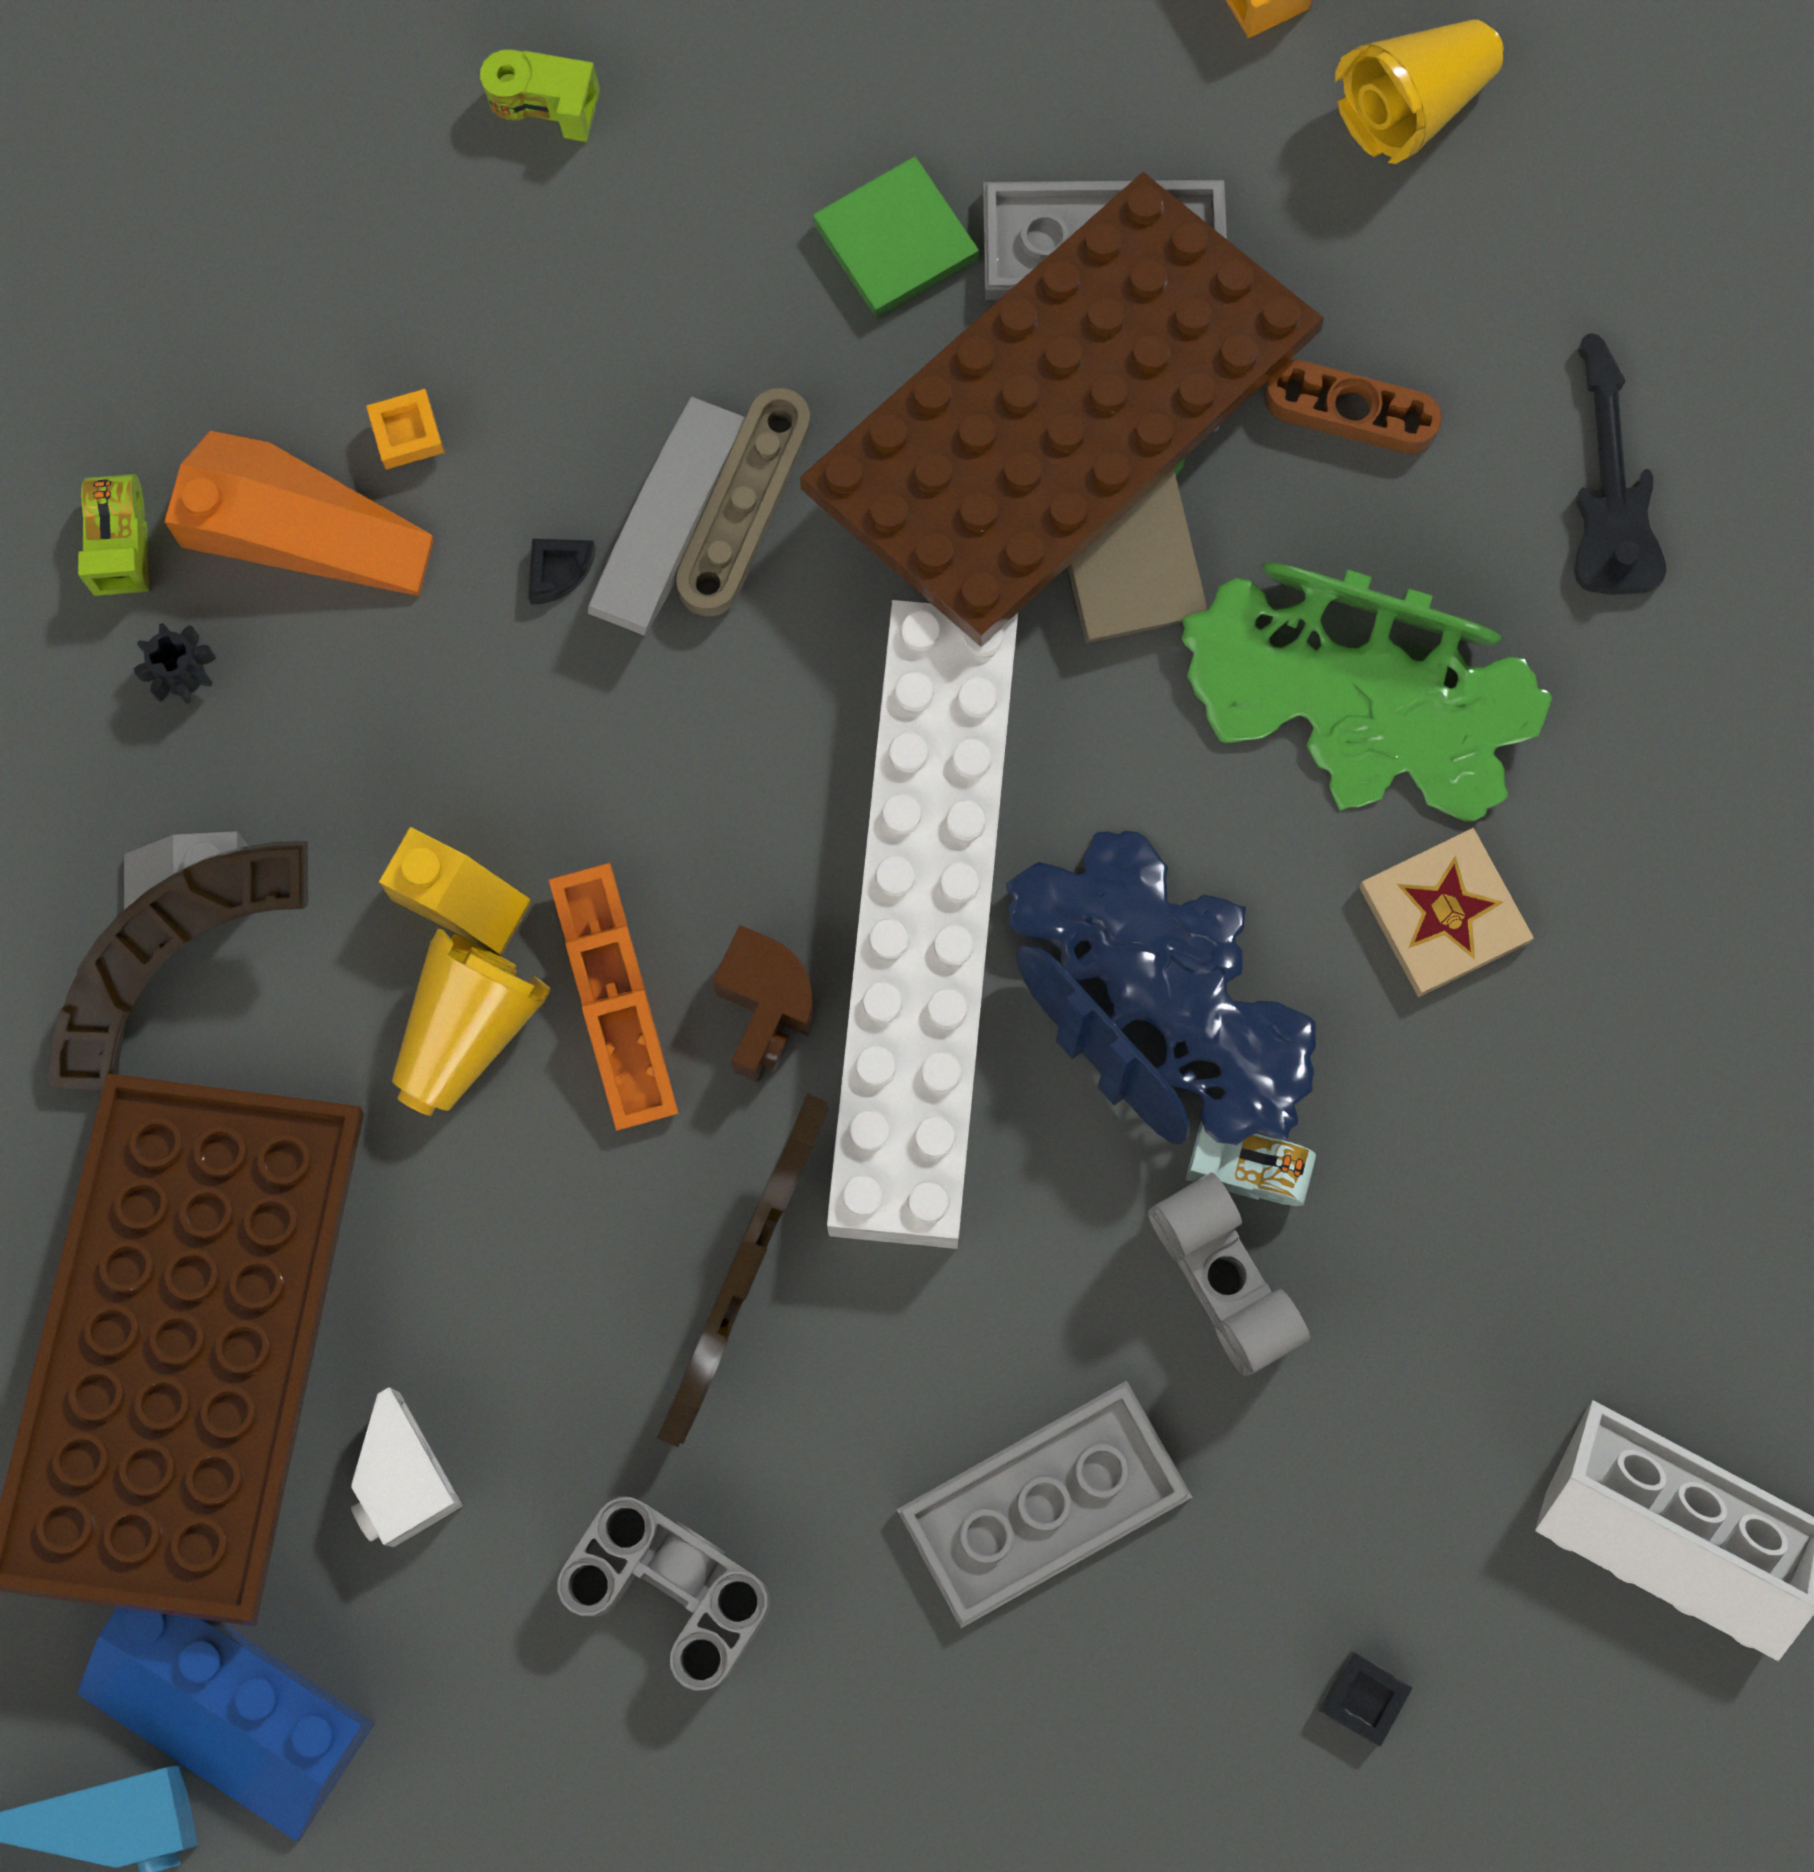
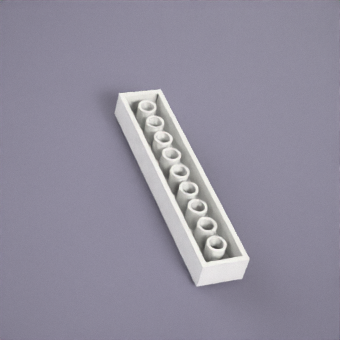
[827,600,1018,1249]

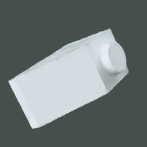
[351,1387,463,1547]

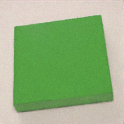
[813,156,979,319]

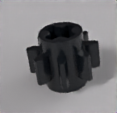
[133,623,216,704]

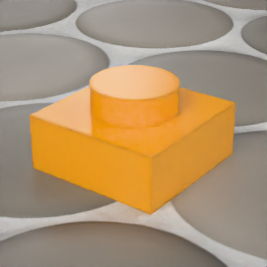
[366,389,445,470]

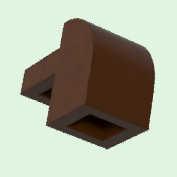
[712,924,814,1083]

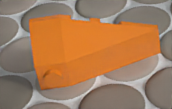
[164,430,434,596]

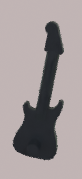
[1574,333,1667,595]

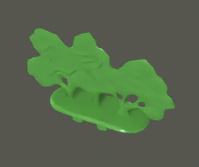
[1181,562,1552,822]

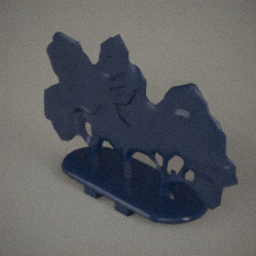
[1006,831,1316,1145]

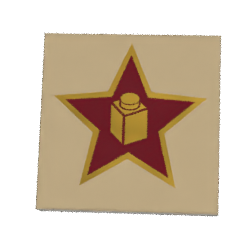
[1359,828,1534,998]

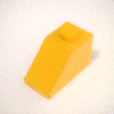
[379,827,532,956]

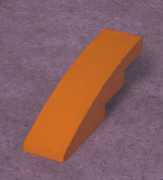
[548,862,679,1131]

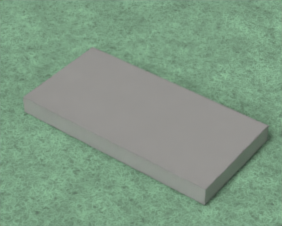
[983,180,1227,300]
[896,1381,1192,1628]

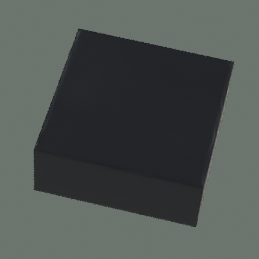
[1319,1652,1413,1747]

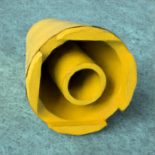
[1335,19,1503,164]
[392,929,550,1116]

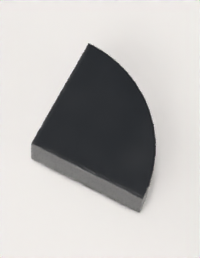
[528,539,596,604]

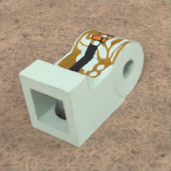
[1185,1121,1316,1206]

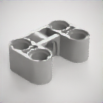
[1148,1172,1311,1377]
[557,1497,770,1691]

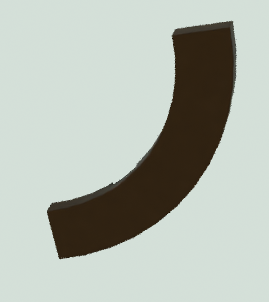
[48,841,308,1090]
[657,1093,829,1447]

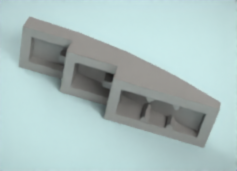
[588,397,746,636]

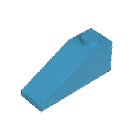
[0,1765,199,1872]

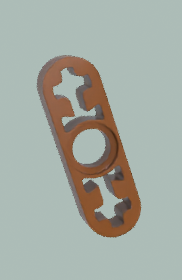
[1264,359,1442,454]

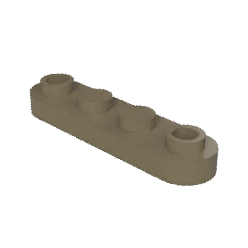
[676,388,811,617]

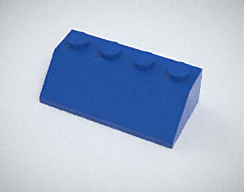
[77,1608,375,1842]

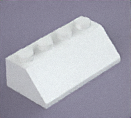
[1535,1400,1814,1661]

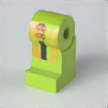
[480,50,600,142]
[78,474,150,596]

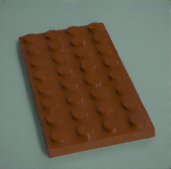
[800,172,1324,647]
[0,1073,364,1626]

